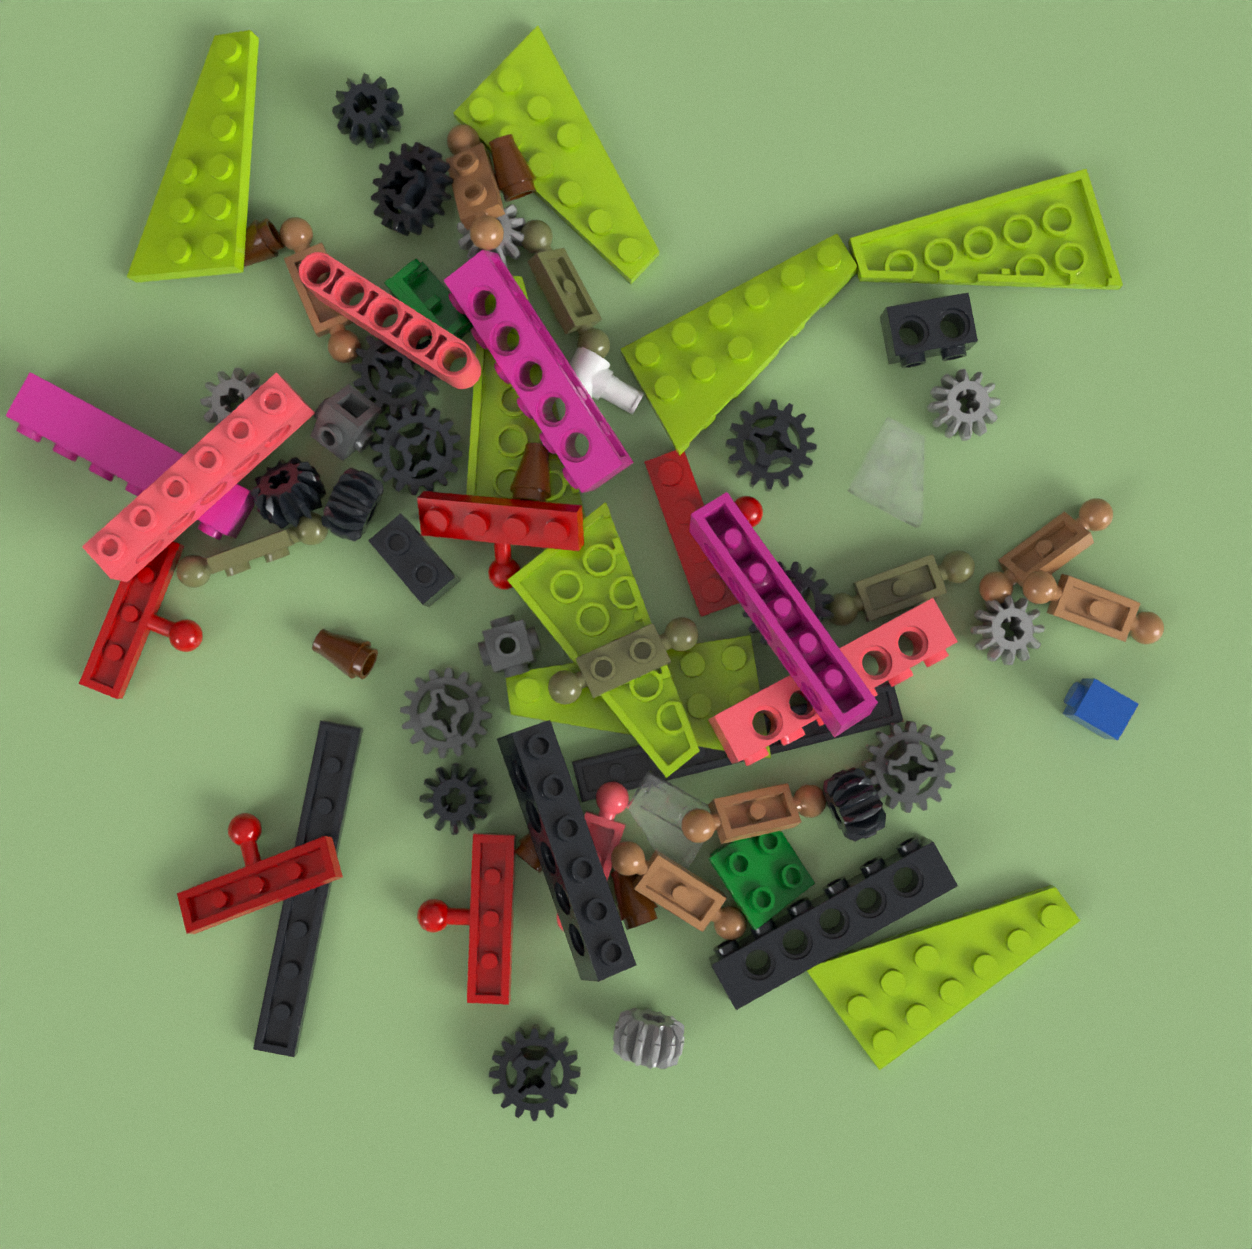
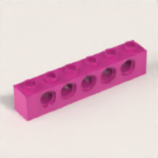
[444,250,634,493]
[689,492,878,738]

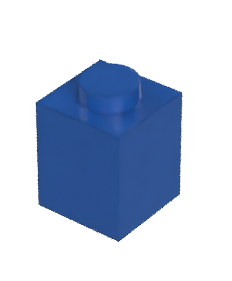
[1062,678,1139,740]

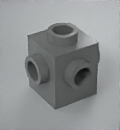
[310,384,382,461]
[478,615,541,678]

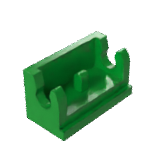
[384,258,474,340]

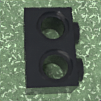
[880,292,978,368]
[368,513,460,607]

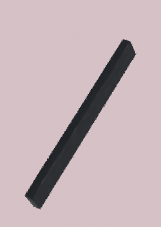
[572,682,904,802]
[253,720,363,1057]

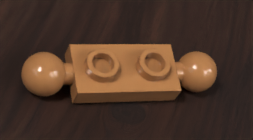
[445,124,505,250]
[280,217,361,363]
[979,498,1113,604]
[1022,571,1164,644]
[681,783,826,844]
[611,841,747,940]

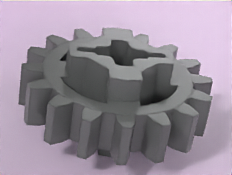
[400,668,492,758]
[862,721,956,813]

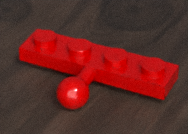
[644,450,763,617]
[417,491,584,590]
[79,541,203,699]
[177,813,343,934]
[417,832,516,1005]

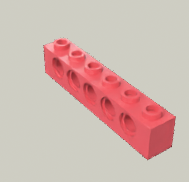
[82,372,315,582]
[708,598,958,766]

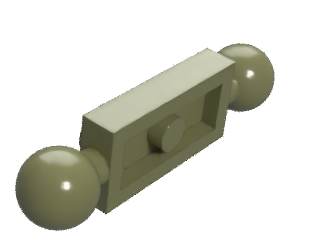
[520,220,610,358]
[177,512,328,588]
[825,550,975,626]
[548,617,698,704]

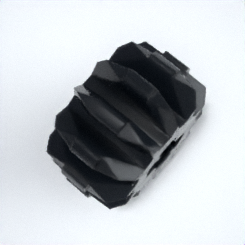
[332,73,404,149]
[250,457,327,529]
[321,467,384,542]
[420,763,492,835]
[823,767,886,842]

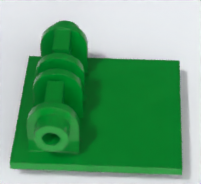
[709,831,815,930]

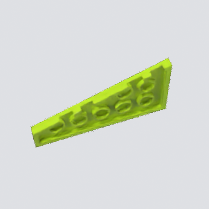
[453,25,659,284]
[127,30,259,283]
[466,276,586,519]
[505,635,771,759]
[807,885,1080,1070]

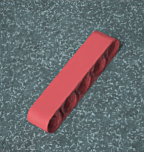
[299,252,481,389]

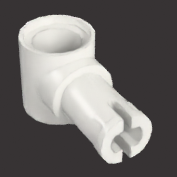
[569,347,644,415]

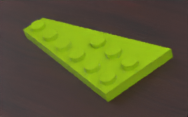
[848,168,1123,290]
[620,233,858,456]
[508,502,700,778]

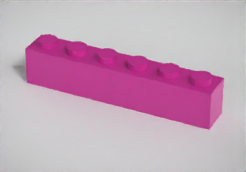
[5,372,255,540]

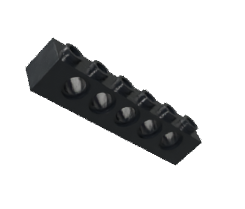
[497,720,636,982]
[709,836,958,1010]

